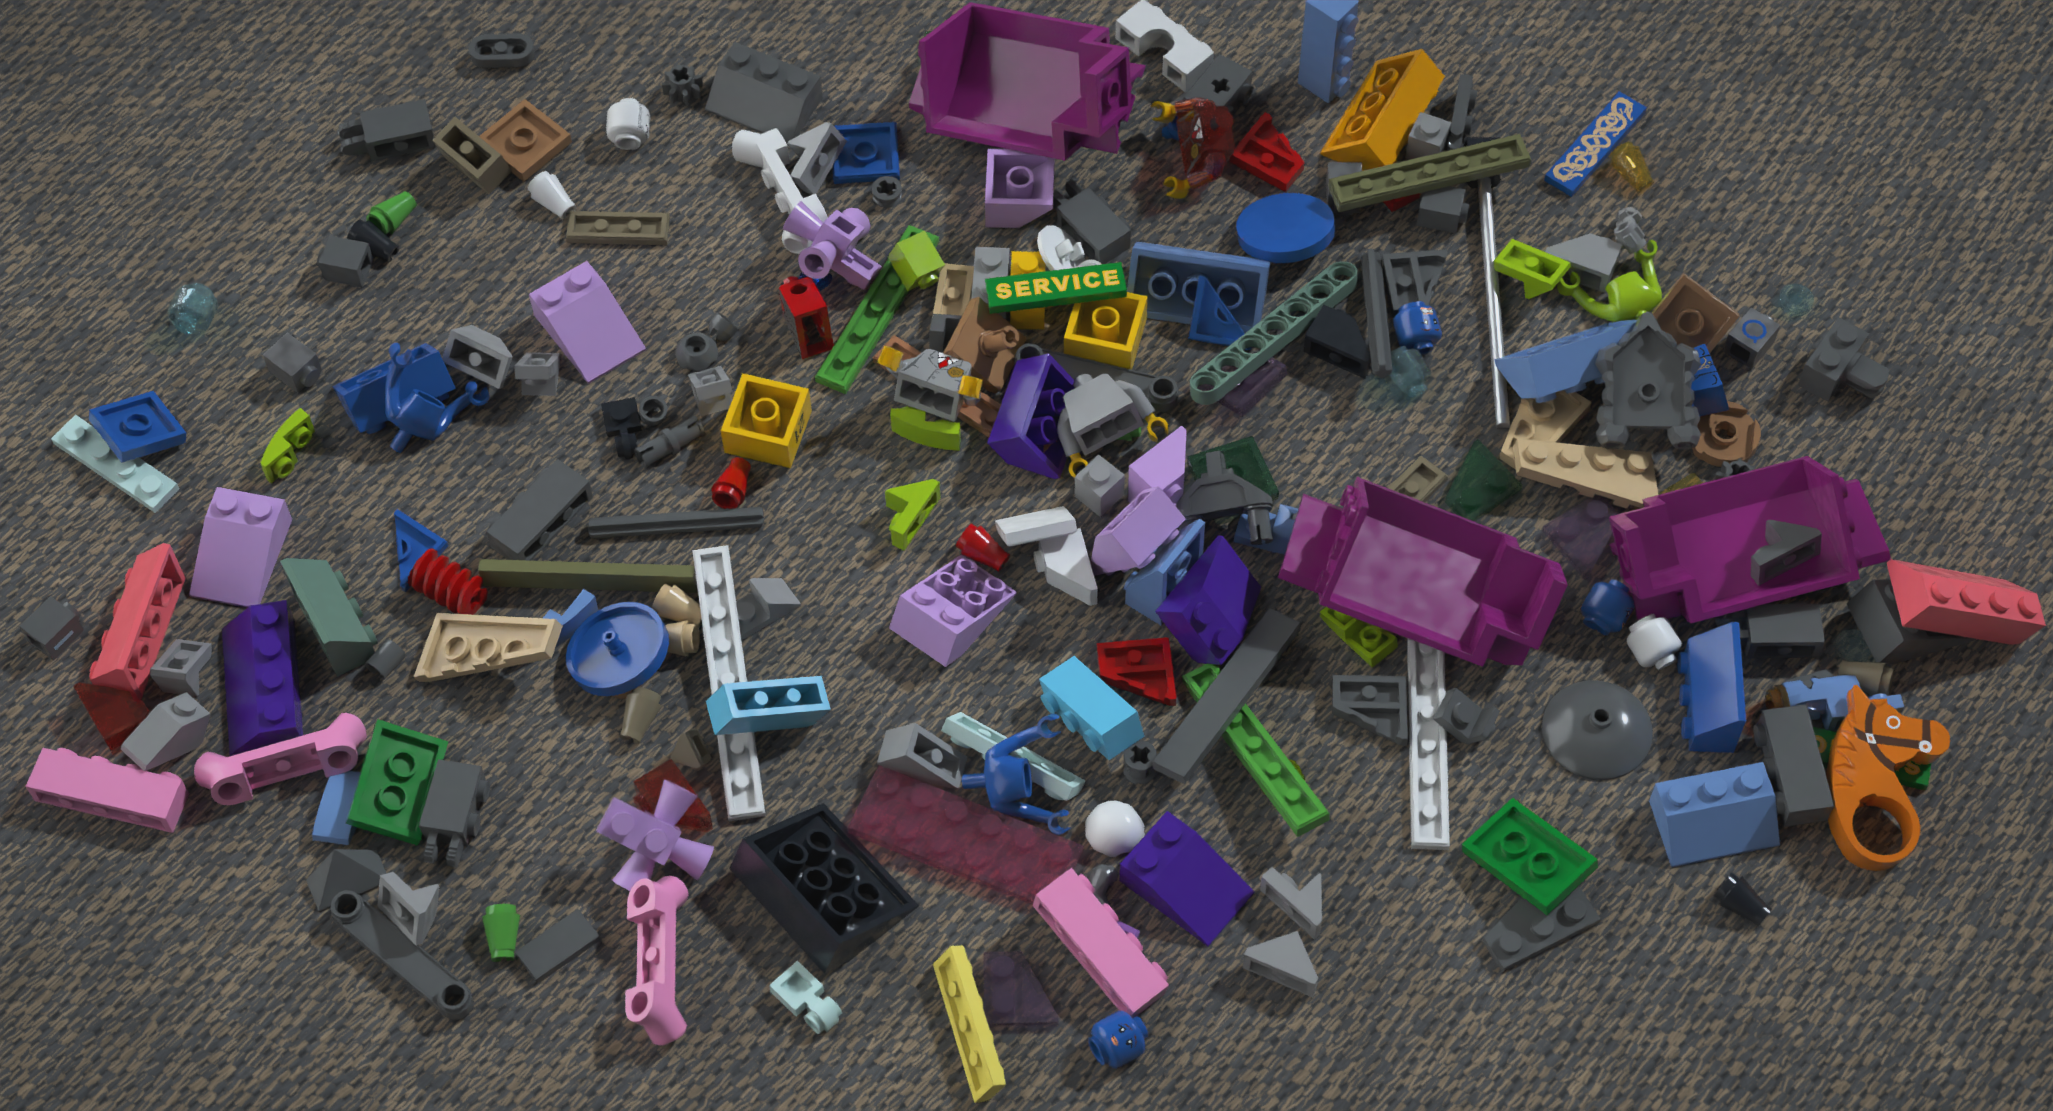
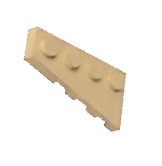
[1513,438,1658,508]
[414,613,563,682]

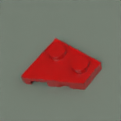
[1230,112,1304,192]
[1097,637,1177,706]

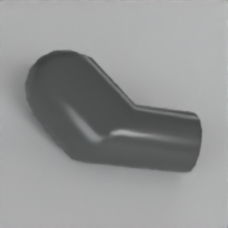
[1088,864,1118,908]

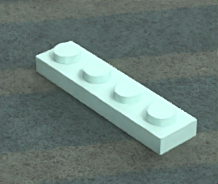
[51,415,179,513]
[941,712,1085,800]

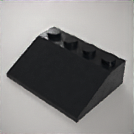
[729,803,919,974]

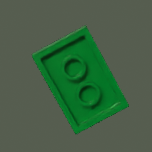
[345,719,449,845]
[1462,798,1598,915]

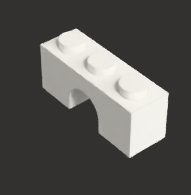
[1116,0,1214,93]

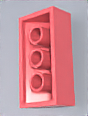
[89,543,186,702]
[1887,559,2046,645]

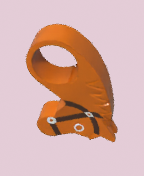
[1826,685,1950,871]

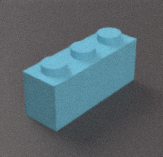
[1039,656,1145,760]
[706,676,831,735]

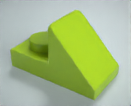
[1494,239,1571,299]
[885,479,940,551]

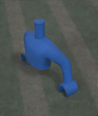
[385,343,490,453]
[962,714,1071,835]

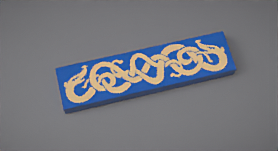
[1544,91,1647,197]

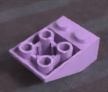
[1090,486,1186,576]
[889,555,1017,667]

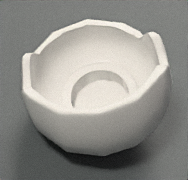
[1085,800,1145,857]

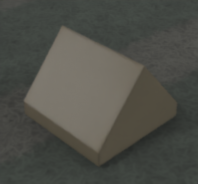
[669,728,711,768]

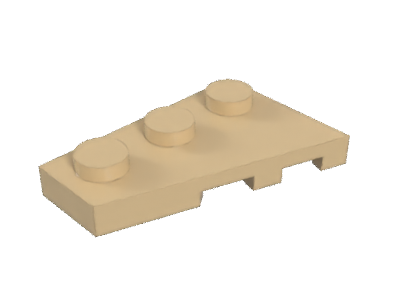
[1499,389,1592,470]

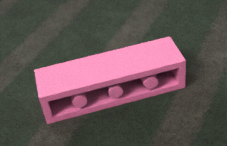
[26,748,189,833]
[1033,868,1169,1018]

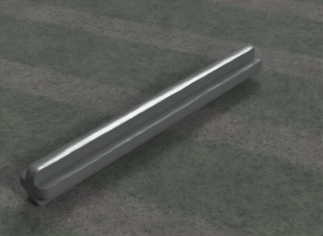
[1361,248,1393,379]
[588,507,764,539]

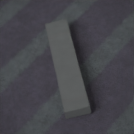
[1152,608,1301,784]

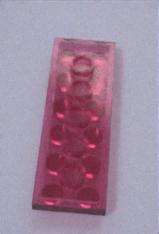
[848,765,1084,905]

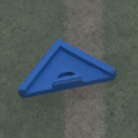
[1188,276,1252,350]
[394,509,449,592]

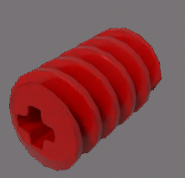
[408,548,488,615]

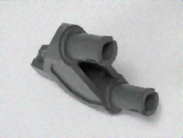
[1175,451,1273,553]

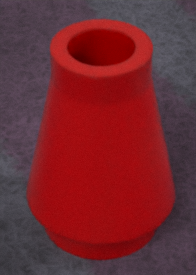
[711,457,751,509]
[956,523,1010,572]

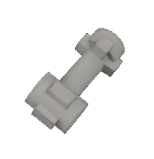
[1614,207,1646,254]

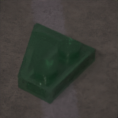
[1445,439,1522,522]

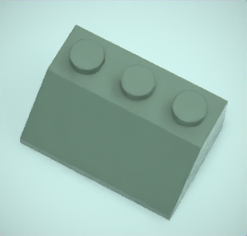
[280,558,378,677]

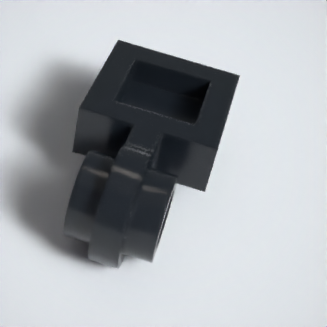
[601,397,642,459]

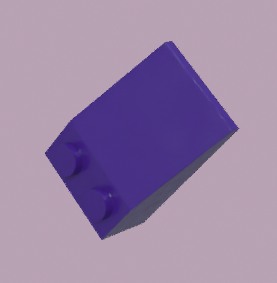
[1155,536,1261,665]
[1119,811,1255,947]

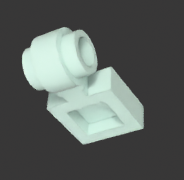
[769,961,842,1034]

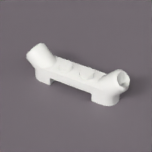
[732,128,828,254]

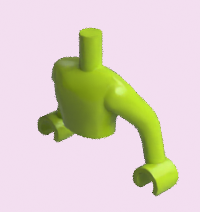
[1557,240,1662,322]

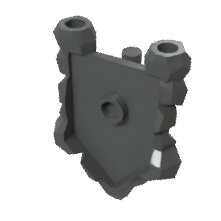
[1595,312,1701,450]

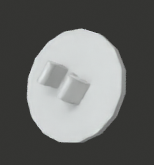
[1037,225,1086,271]

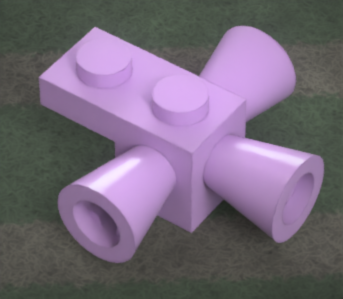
[783,201,882,290]
[596,779,714,891]

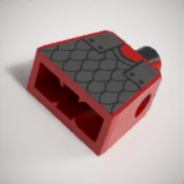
[778,276,834,359]

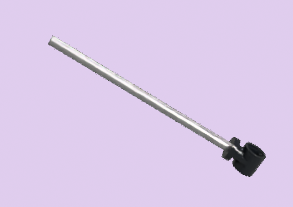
[1463,136,1510,428]

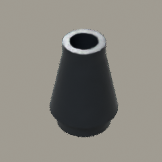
[347,219,400,263]
[1713,872,1772,926]

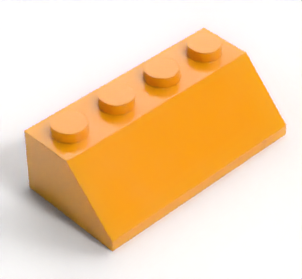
[1320,49,1445,171]

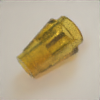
[1609,141,1654,193]

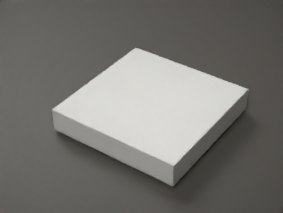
[995,506,1077,547]

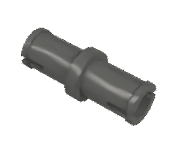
[634,415,705,468]

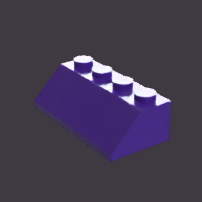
[222,600,303,756]

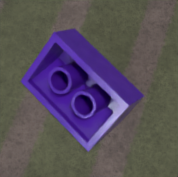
[987,354,1075,479]

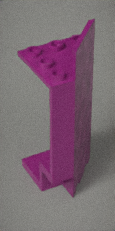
[909,2,1146,161]
[1609,456,1891,623]
[1278,477,1568,667]

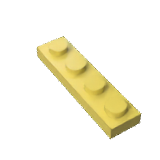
[933,946,1006,1103]

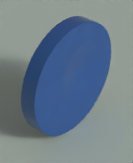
[1236,193,1335,263]
[566,602,669,696]

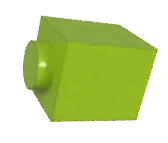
[888,231,945,291]

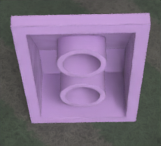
[529,261,646,384]
[189,487,292,608]

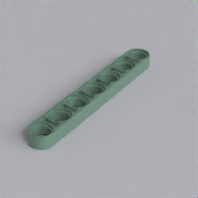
[1190,261,1357,405]

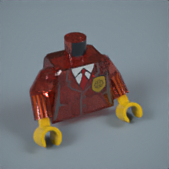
[1151,97,1235,199]

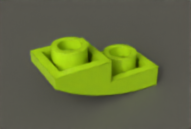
[890,407,961,451]
[260,408,315,483]
[1319,607,1398,668]

